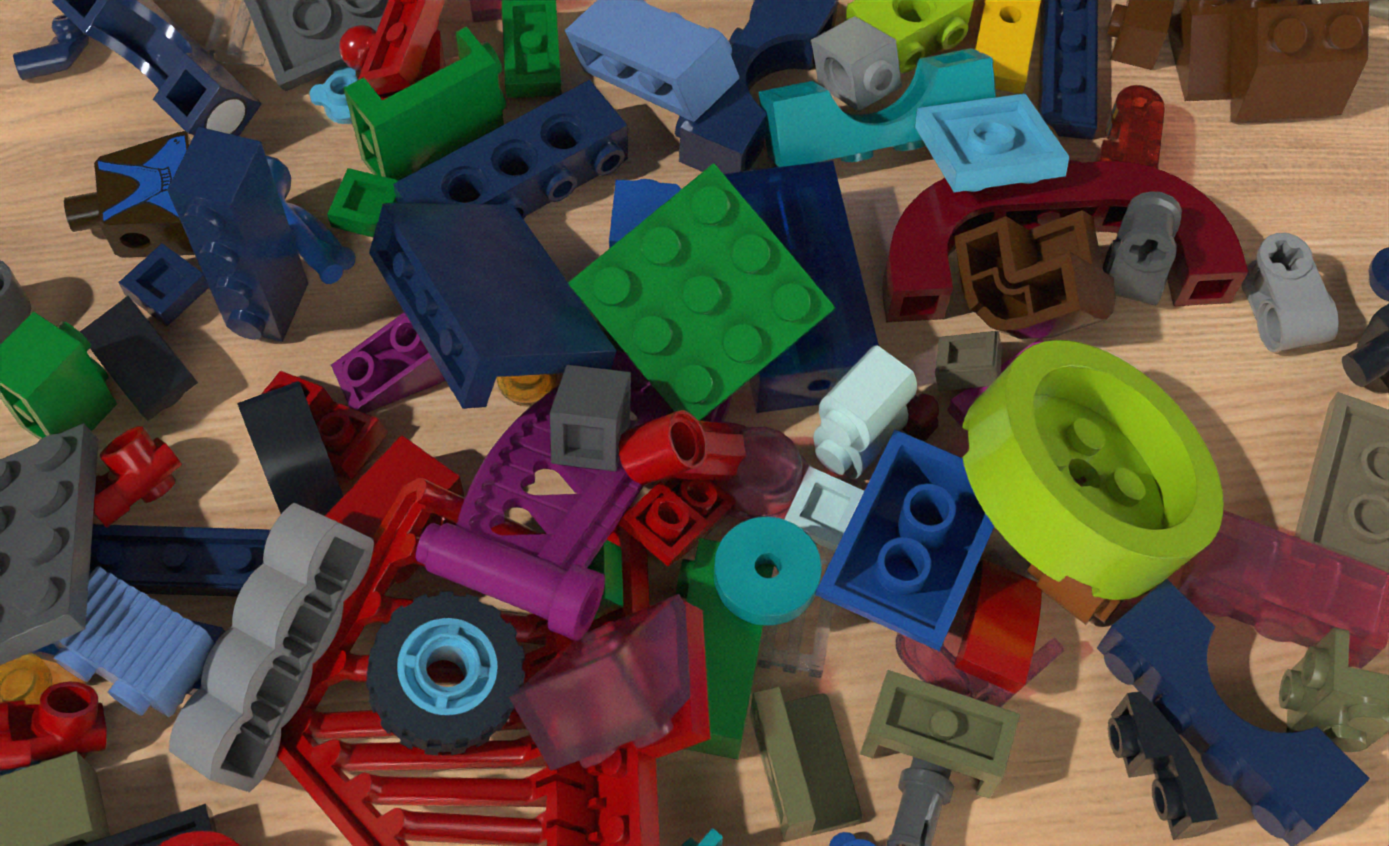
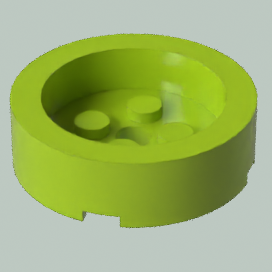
[962,340,1224,600]

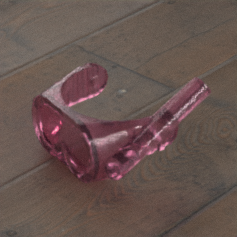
[895,633,1065,707]

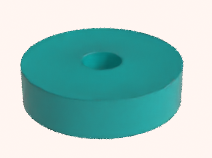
[714,517,822,626]

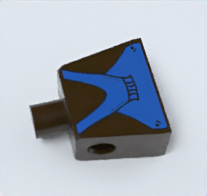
[64,131,195,258]

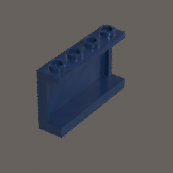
[369,203,617,409]

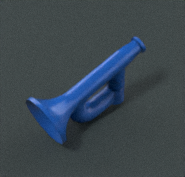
[266,156,356,284]

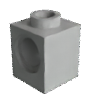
[811,16,902,111]

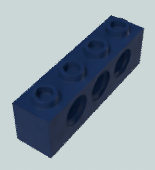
[393,79,628,220]

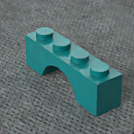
[759,48,996,174]

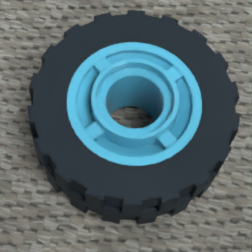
[367,591,525,756]

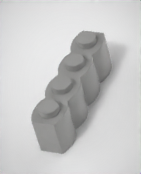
[169,503,374,792]

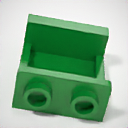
[344,27,507,180]

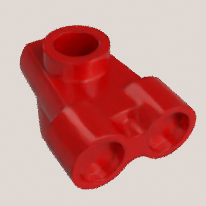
[93,426,182,528]
[0,681,107,771]

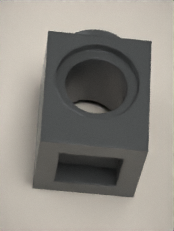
[550,365,631,472]

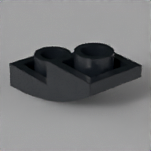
[80,296,198,421]
[237,381,344,516]
[1108,691,1219,840]

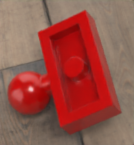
[339,0,445,95]

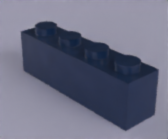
[167,127,309,342]

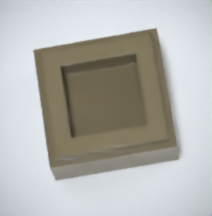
[935,331,1002,391]

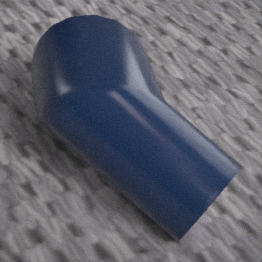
[13,14,89,80]

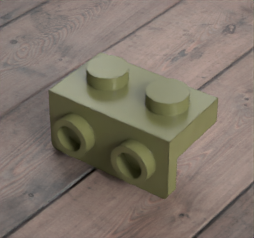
[1279,627,1389,752]

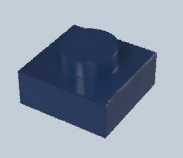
[118,243,209,326]

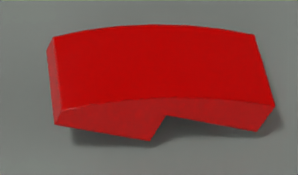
[262,371,388,480]
[618,479,736,567]
[954,559,1042,694]

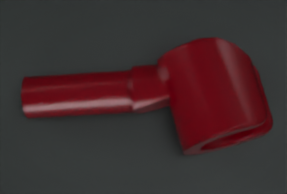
[902,393,939,442]

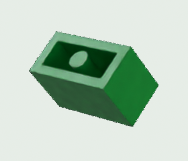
[0,311,117,440]

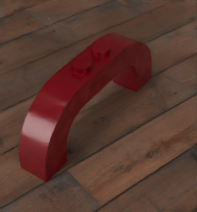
[882,160,1248,323]

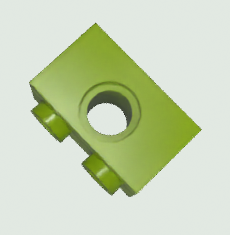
[845,0,974,73]

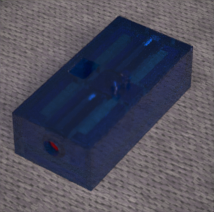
[724,161,879,413]

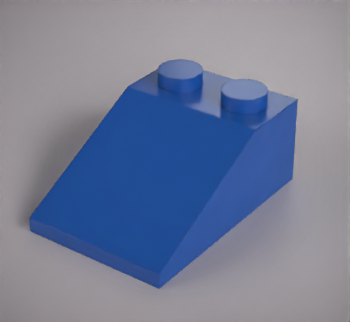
[815,429,994,651]

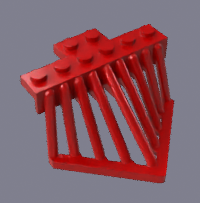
[276,478,710,846]

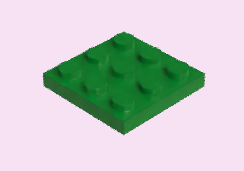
[568,163,836,421]

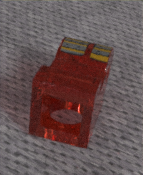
[1095,85,1165,169]

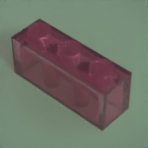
[1177,510,1389,669]

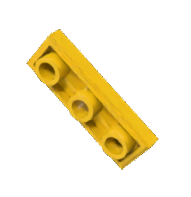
[975,0,1041,94]

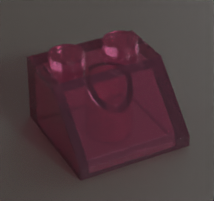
[509,594,691,771]

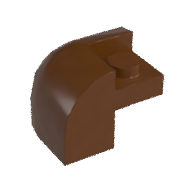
[954,210,1116,339]

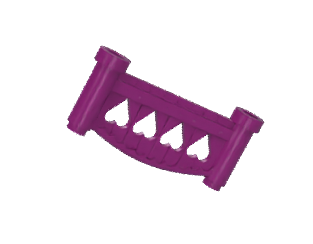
[416,349,732,641]

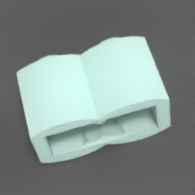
[813,345,917,479]

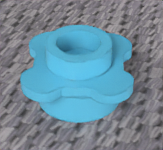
[309,66,358,124]

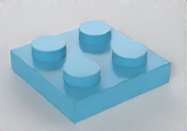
[915,94,1069,192]

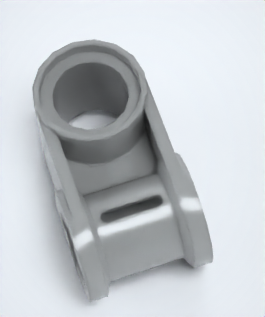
[1241,233,1339,352]

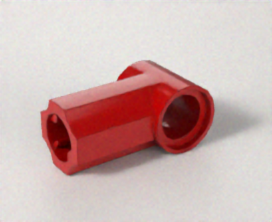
[619,410,746,485]

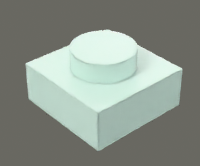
[784,466,864,551]

